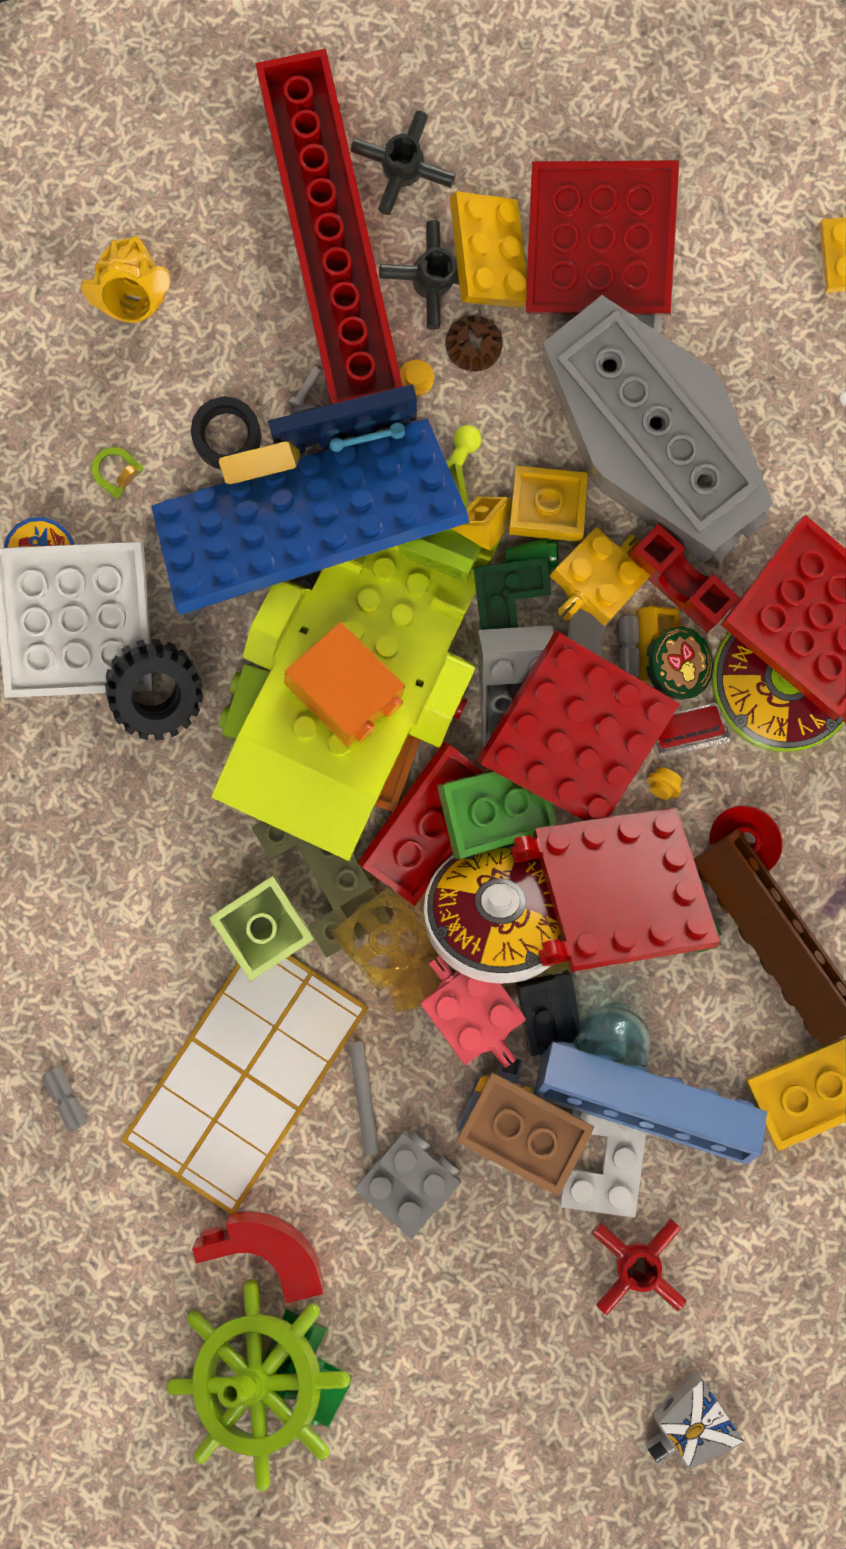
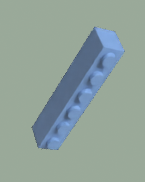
[534,1042,767,1165]

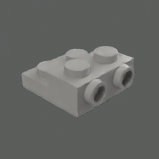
[354,1130,461,1239]

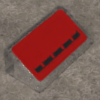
[653,703,732,759]

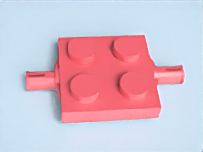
[419,955,526,1068]

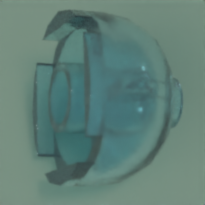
[574,1002,651,1067]

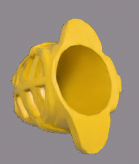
[80,235,170,323]

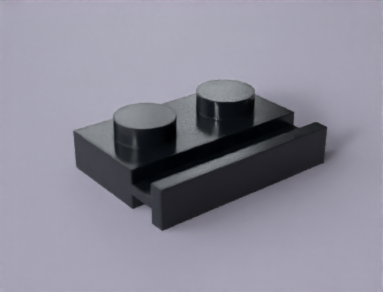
[516,969,583,1056]

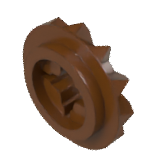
[445,313,503,372]

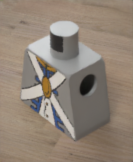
[644,1370,745,1469]

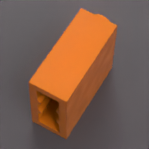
[284,622,405,747]

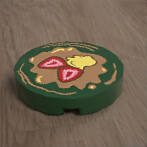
[646,626,714,700]

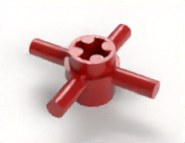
[591,1218,687,1316]

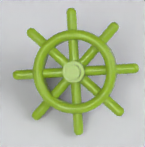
[166,1279,351,1491]

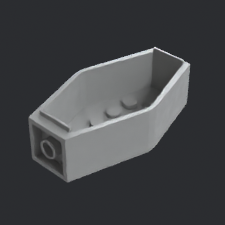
[543,295,773,563]

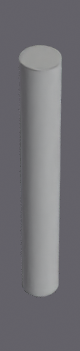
[348,1040,380,1155]

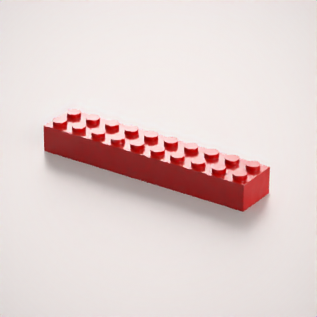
[255,48,403,405]

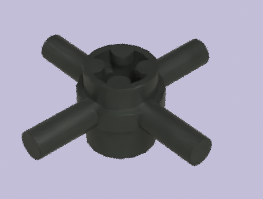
[350,111,456,215]
[379,220,459,330]

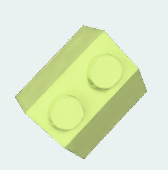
[209,876,314,982]

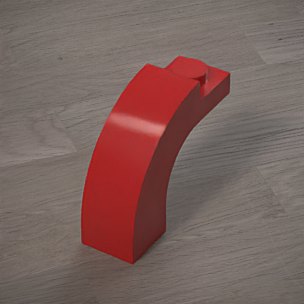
[192,1211,324,1304]

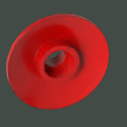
[709,805,783,871]

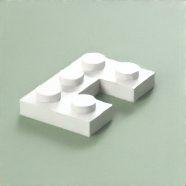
[560,1109,646,1218]

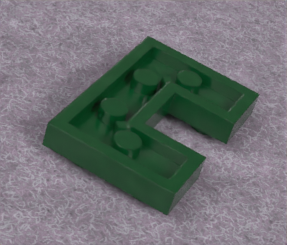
[473,557,555,632]

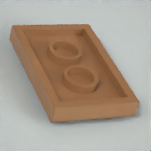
[456,1071,595,1197]

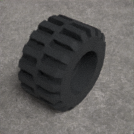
[105,639,203,740]

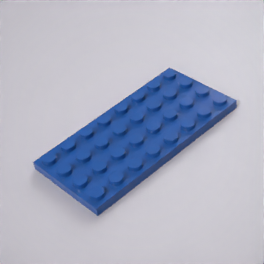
[151,418,469,615]

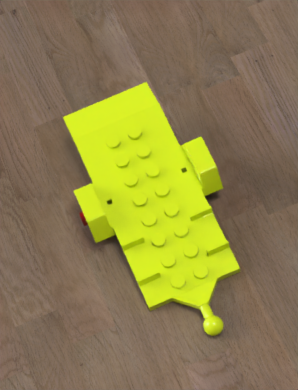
[211,425,503,861]

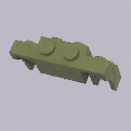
[252,821,392,958]

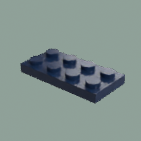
[268,384,417,455]

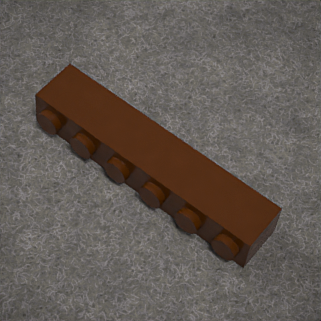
[693,828,846,1047]

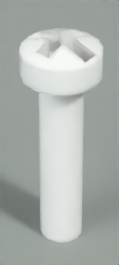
[289,366,322,408]

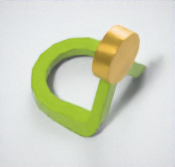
[92,447,144,499]

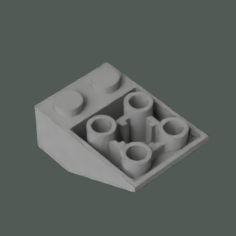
[478,625,554,747]

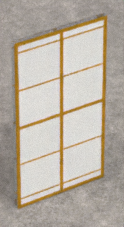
[120,955,369,1214]

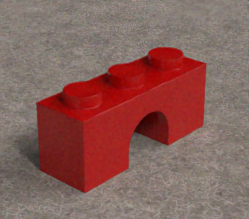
[630,523,740,633]

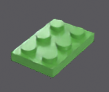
[437,770,557,859]

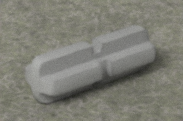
[618,615,640,677]
[42,1067,87,1131]

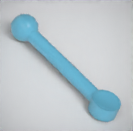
[330,423,405,452]

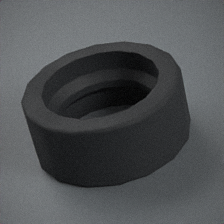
[190,396,262,469]

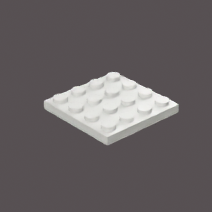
[0,542,154,698]

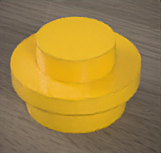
[400,360,434,396]
[646,767,683,800]

